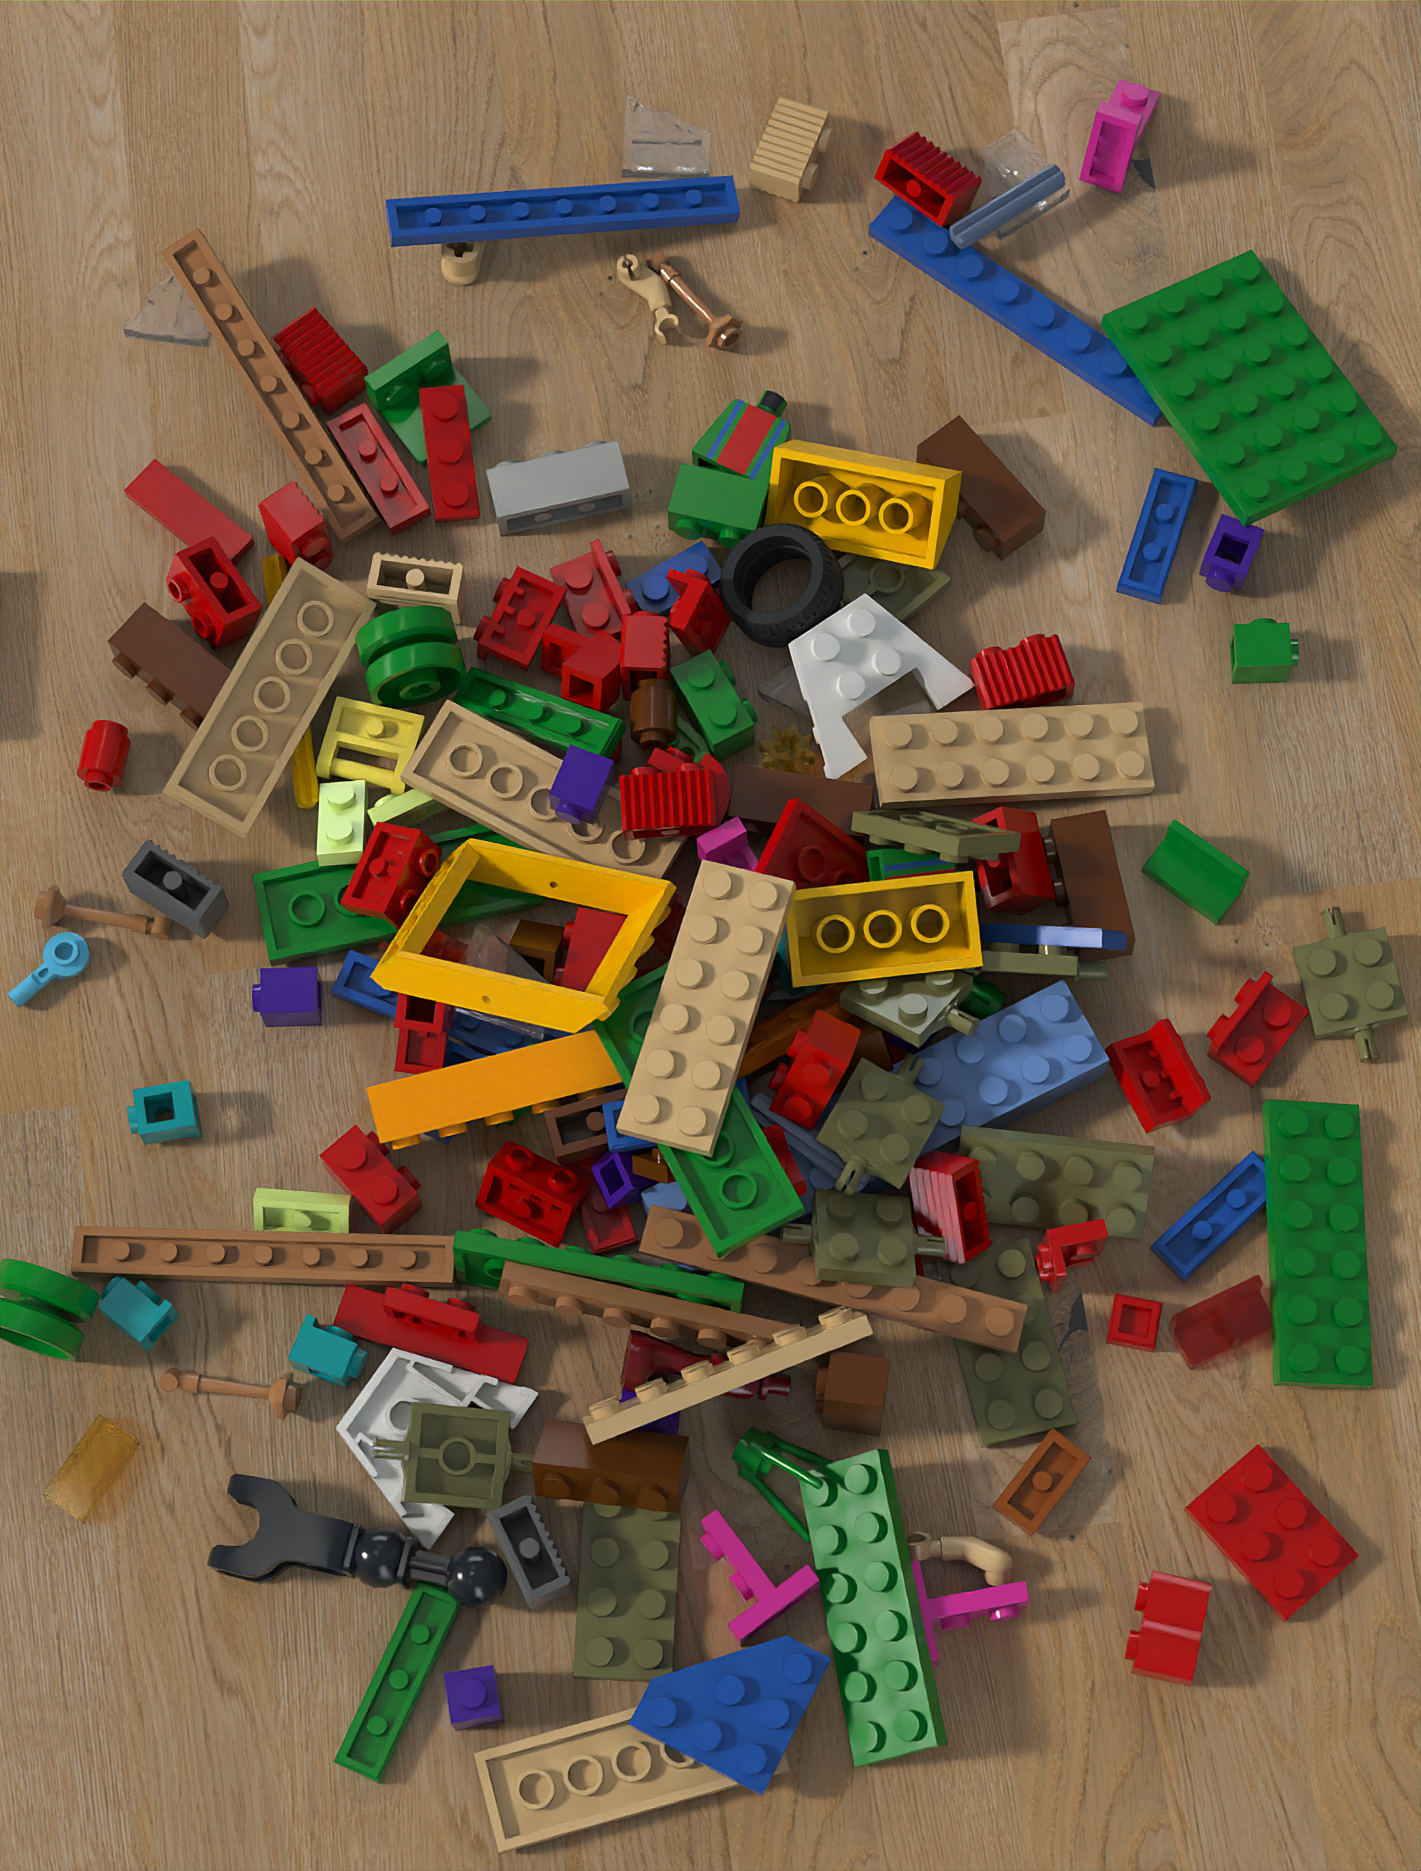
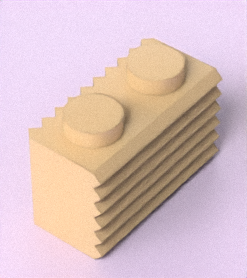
[749,96,834,203]
[366,551,468,624]

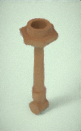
[645,251,743,350]
[35,885,173,940]
[159,1368,302,1420]

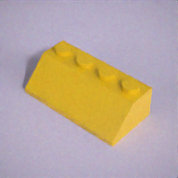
[765,439,962,569]
[782,871,983,987]

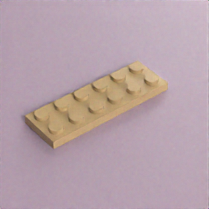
[162,557,377,838]
[400,699,688,880]
[869,702,1155,809]
[616,859,796,1157]
[582,1306,873,1445]
[473,1707,790,1854]

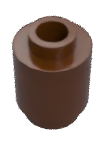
[630,678,677,751]

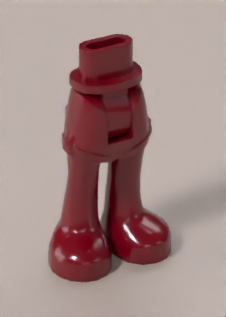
[620,1329,791,1401]

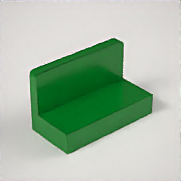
[1141,820,1250,925]

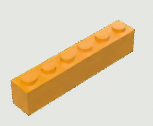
[366,1030,626,1150]

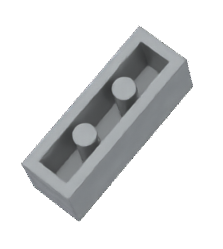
[486,441,631,536]

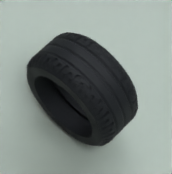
[719,523,844,649]

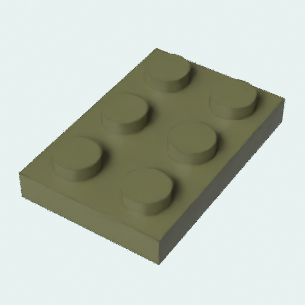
[851,808,1021,863]

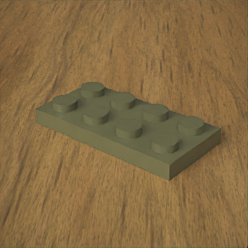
[958,1125,1154,1240]
[933,1237,1077,1448]
[573,1502,682,1682]

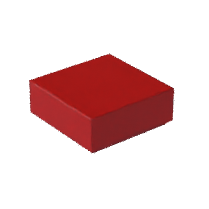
[1106,1293,1163,1353]

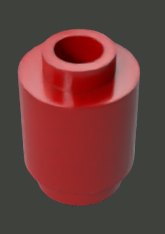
[77,720,131,792]

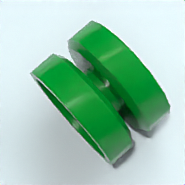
[355,605,468,709]
[0,1259,101,1362]

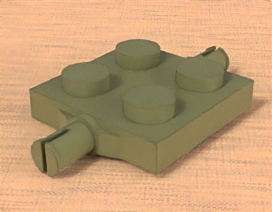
[838,535,951,625]
[1292,906,1409,1063]
[958,943,1108,981]
[840,969,980,1048]
[815,1054,946,1195]
[779,1189,946,1288]
[372,1402,535,1510]

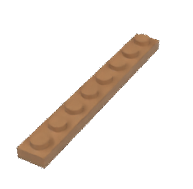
[161,228,382,545]
[638,1204,1028,1354]
[71,1226,456,1288]
[498,1260,886,1370]

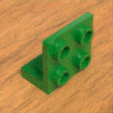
[364,330,492,465]

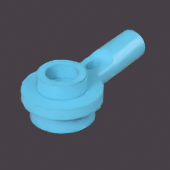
[7,932,90,1008]

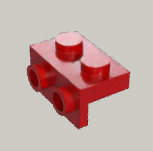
[1104,1018,1211,1134]

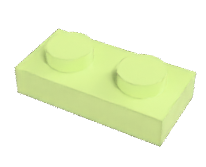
[316,780,368,866]
[367,789,450,829]
[253,1188,352,1233]

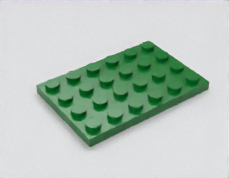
[1100,249,1398,527]

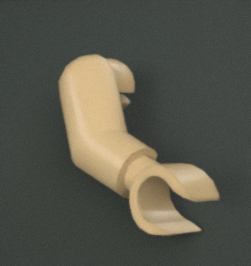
[616,254,683,344]
[906,1531,1013,1586]

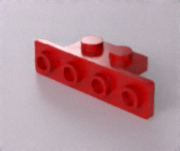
[333,1284,529,1385]

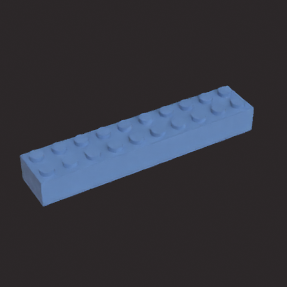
[640,980,1109,1276]

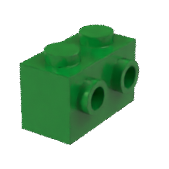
[667,463,769,549]
[670,649,758,762]

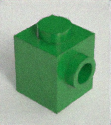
[1229,618,1299,684]

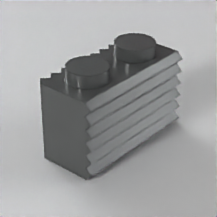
[122,840,229,939]
[487,1495,574,1612]

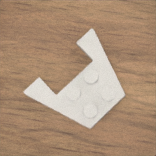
[788,593,975,779]
[336,1348,539,1552]

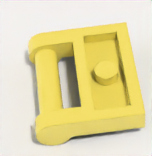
[316,696,427,795]

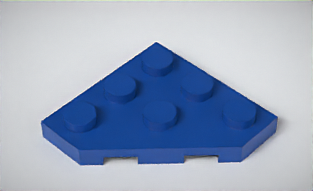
[629,1635,831,1797]

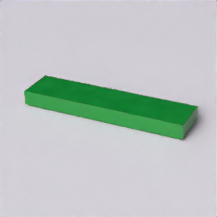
[452,666,627,759]
[333,1580,462,1784]

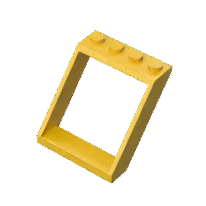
[370,838,677,1034]

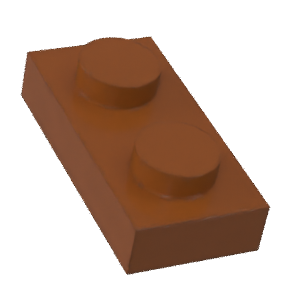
[992,1428,1092,1538]

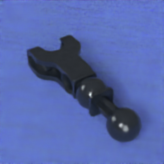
[207,1474,507,1609]

